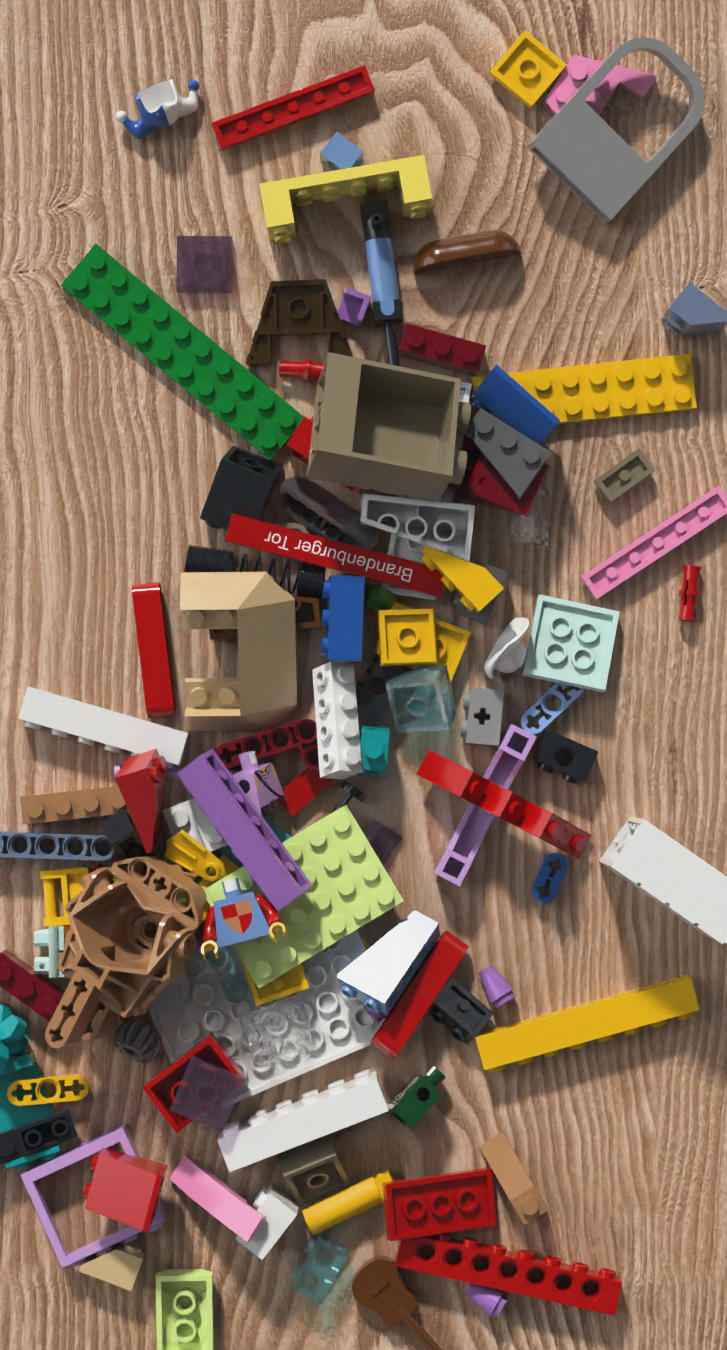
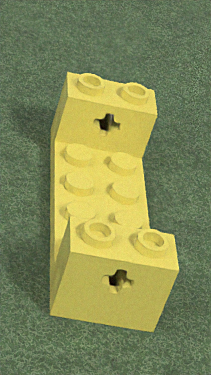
[259,155,432,243]

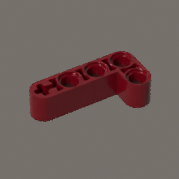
[215,719,319,771]

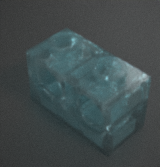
[290,1233,348,1305]

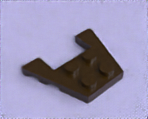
[246,279,353,366]

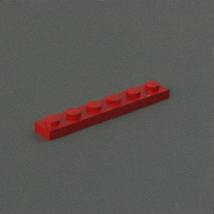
[211,65,375,151]

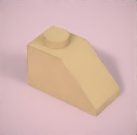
[79,1243,146,1291]

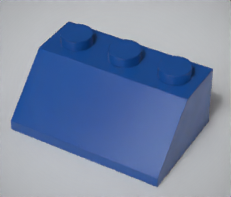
[471,365,560,445]
[321,575,365,663]

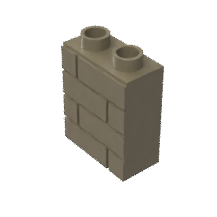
[306,352,471,502]

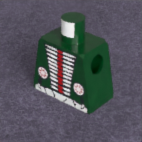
[388,1066,446,1129]

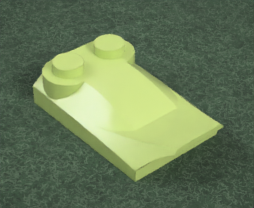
[156,1269,214,1350]

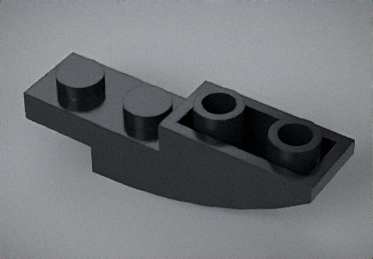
[0,1109,78,1164]

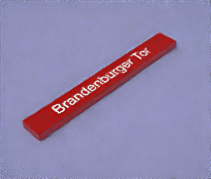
[225,514,444,598]

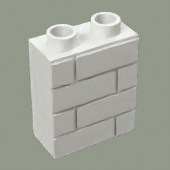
[599,816,727,945]

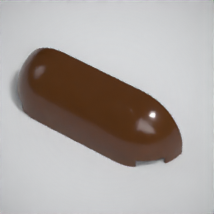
[413,230,521,274]

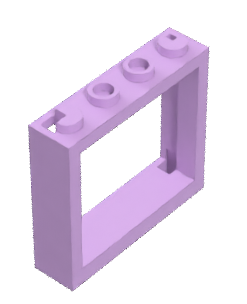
[21,1124,167,1268]

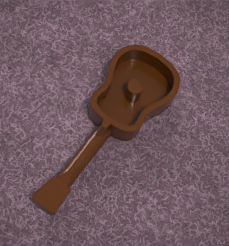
[352,1255,442,1350]

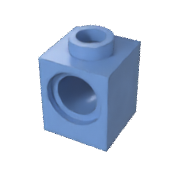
[320,132,364,171]

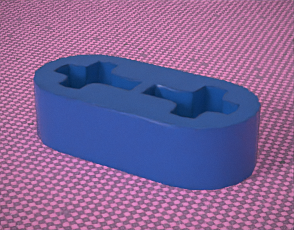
[531,853,568,904]

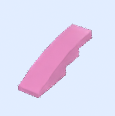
[170,1155,266,1242]

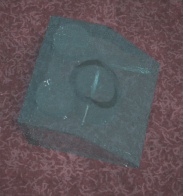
[385,665,457,733]

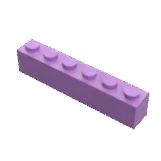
[177,749,313,911]

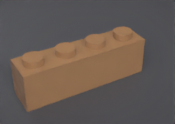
[20,786,129,825]

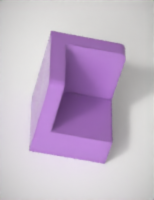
[338,287,371,329]

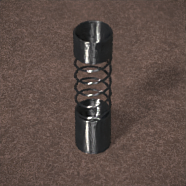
[184,544,326,600]

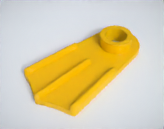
[165,830,226,882]

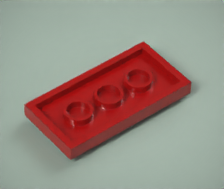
[382,1167,497,1241]

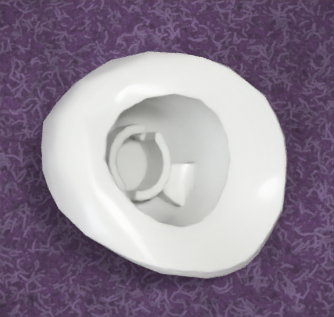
[484,617,529,680]

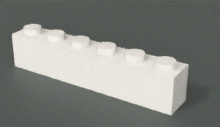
[18,687,190,769]

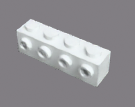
[312,661,362,779]

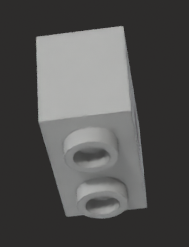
[460,687,504,746]

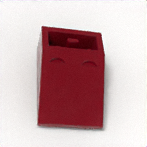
[447,437,550,517]

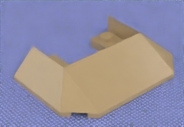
[180,572,297,732]

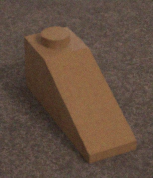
[479,1132,549,1225]

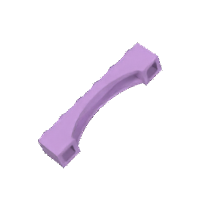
[434,724,537,886]

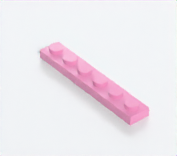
[580,486,727,600]

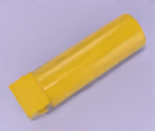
[302,1169,394,1235]

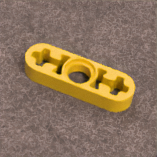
[7,1074,89,1106]

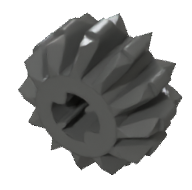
[113,1018,162,1063]

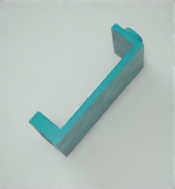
[0,1050,64,1170]

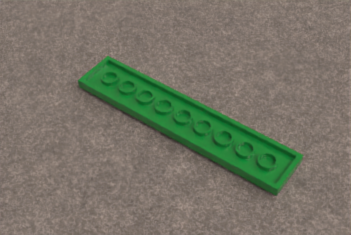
[61,244,304,461]

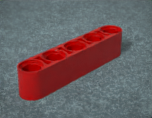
[132,582,176,720]
[370,930,469,1059]

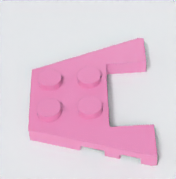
[544,55,657,115]

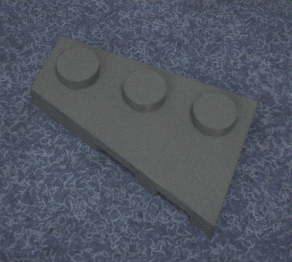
[466,408,551,500]

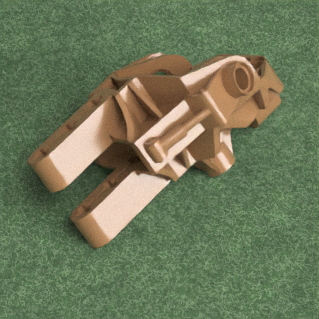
[45,856,207,1048]

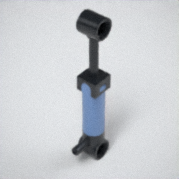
[360,199,403,366]

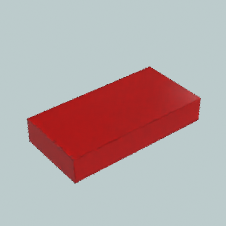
[282,760,334,817]

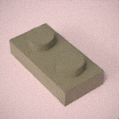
[594,448,655,504]

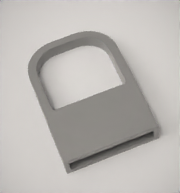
[526,37,705,223]

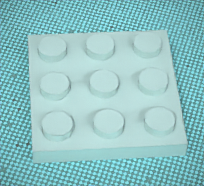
[522,594,620,693]

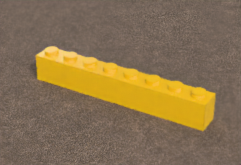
[475,975,700,1073]

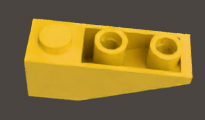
[421,546,504,613]

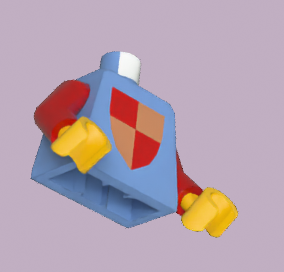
[201,878,289,960]

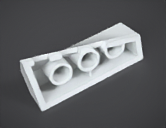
[360,494,475,562]

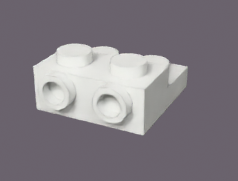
[162,798,229,852]

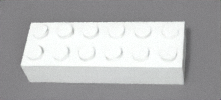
[217,1069,389,1172]

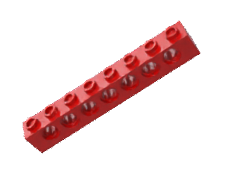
[395,1233,622,1316]

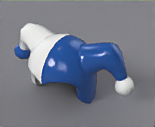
[116,79,200,139]

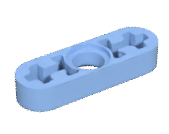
[520,683,585,734]

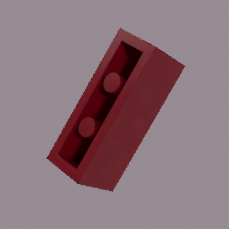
[398,323,486,377]
[0,949,65,1022]

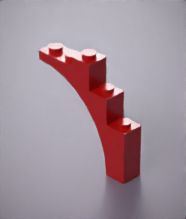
[416,750,591,859]

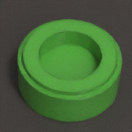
[366,587,395,612]

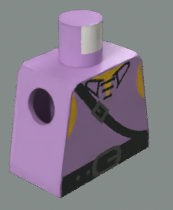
[232,751,287,817]

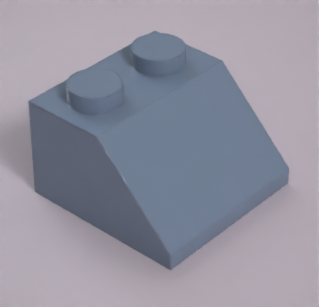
[661,282,727,336]

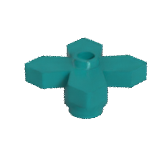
[0,1002,28,1074]

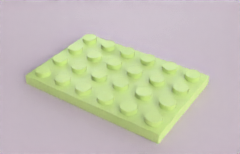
[204,805,404,988]

